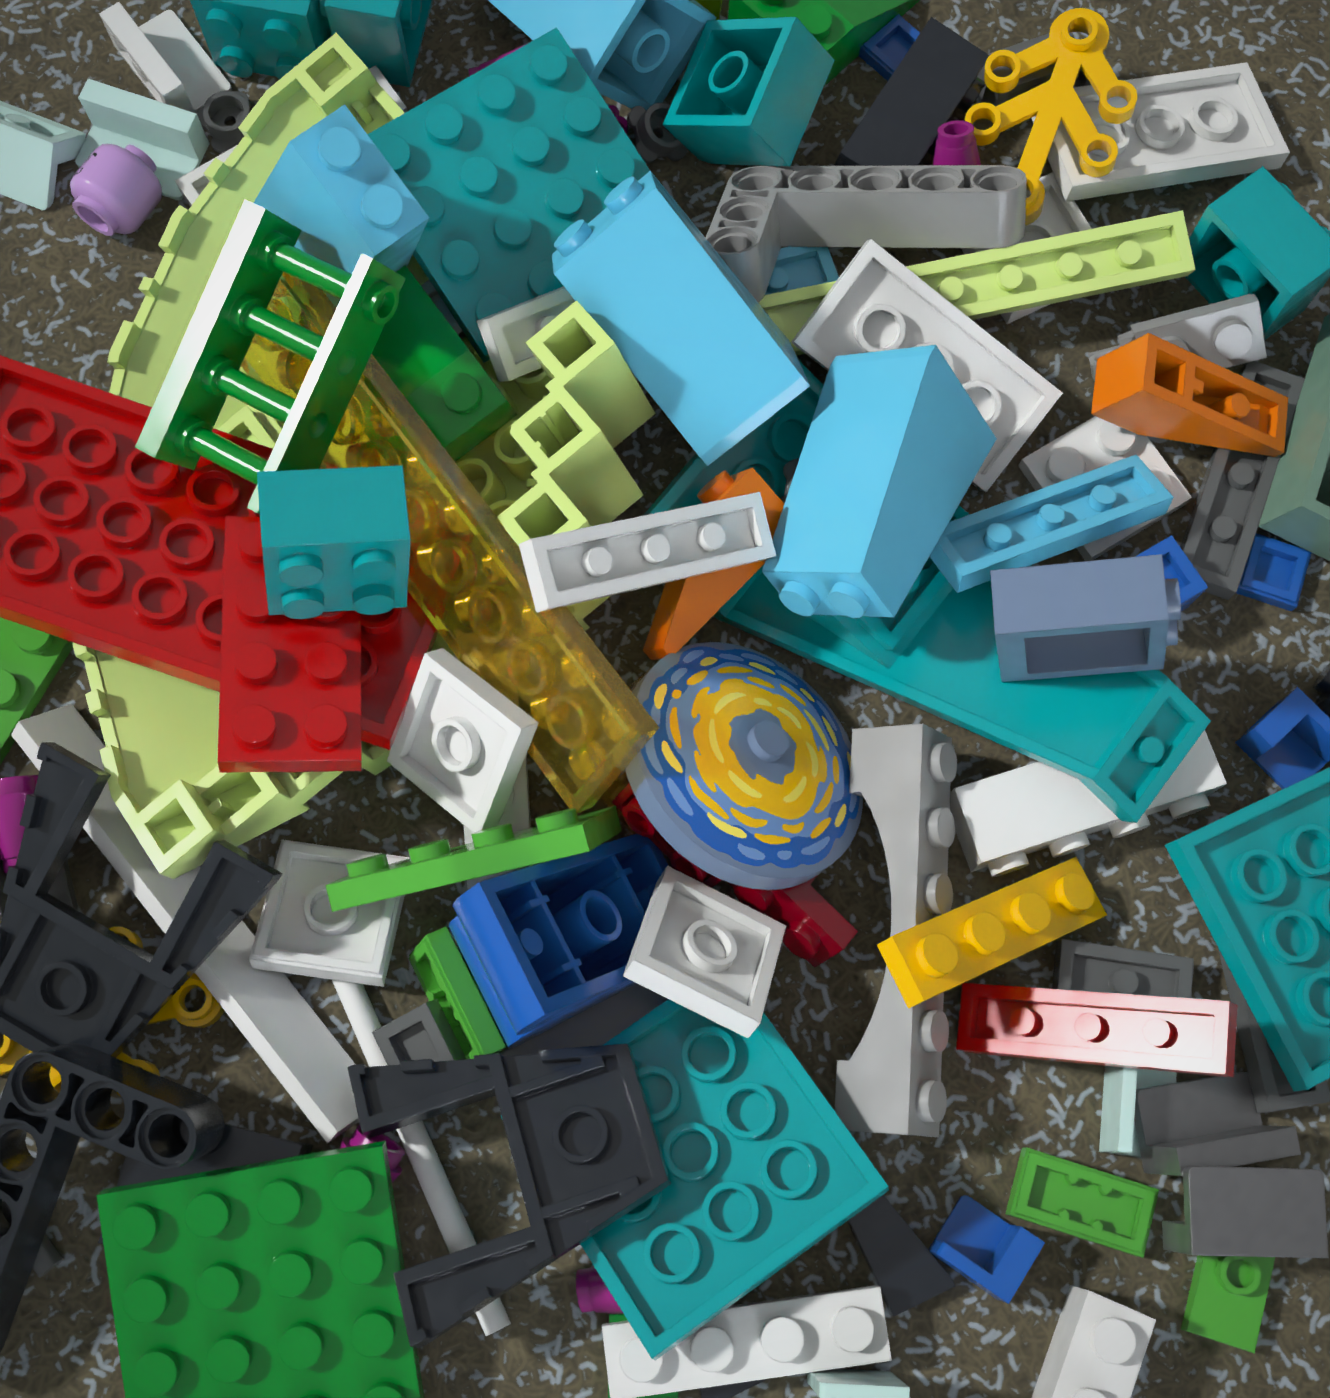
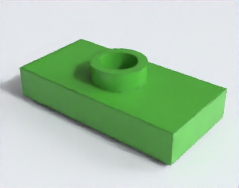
[408,926,506,1059]
[1005,1147,1159,1258]
[1181,1256,1275,1354]

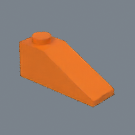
[1091,333,1288,457]
[643,467,784,660]

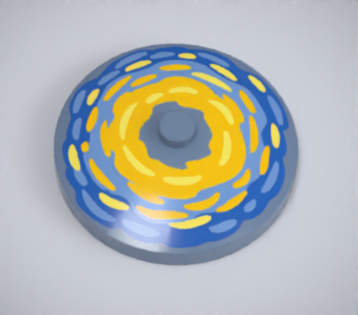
[621,642,863,890]

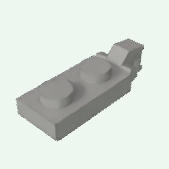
[1088,294,1267,382]

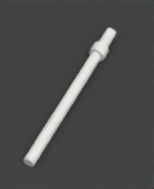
[332,980,511,1336]

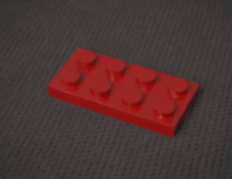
[217,516,362,773]

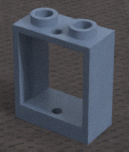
[990,554,1181,682]

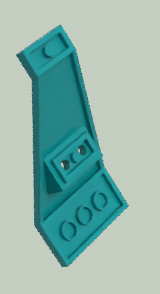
[643,361,1211,823]

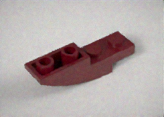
[612,783,858,968]

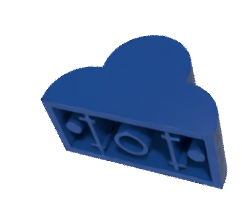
[448,834,669,1048]

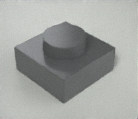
[372,999,466,1065]

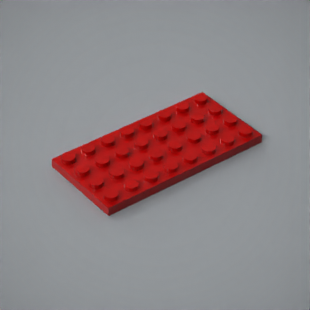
[0,355,481,750]

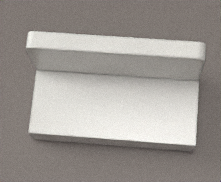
[99,2,232,114]

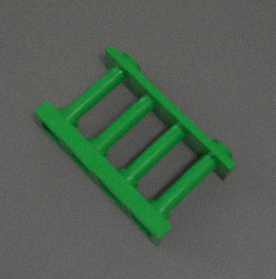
[135,200,406,514]

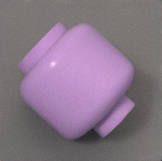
[70,144,162,236]

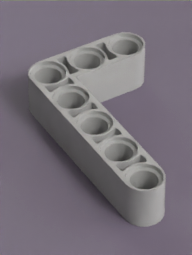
[705,165,1027,302]

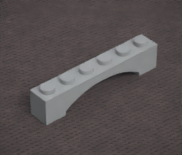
[835,723,957,1137]

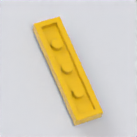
[877,857,1107,1009]

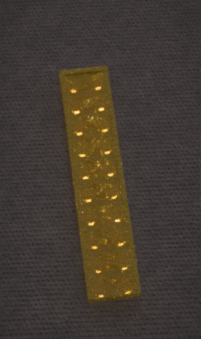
[241,272,659,814]

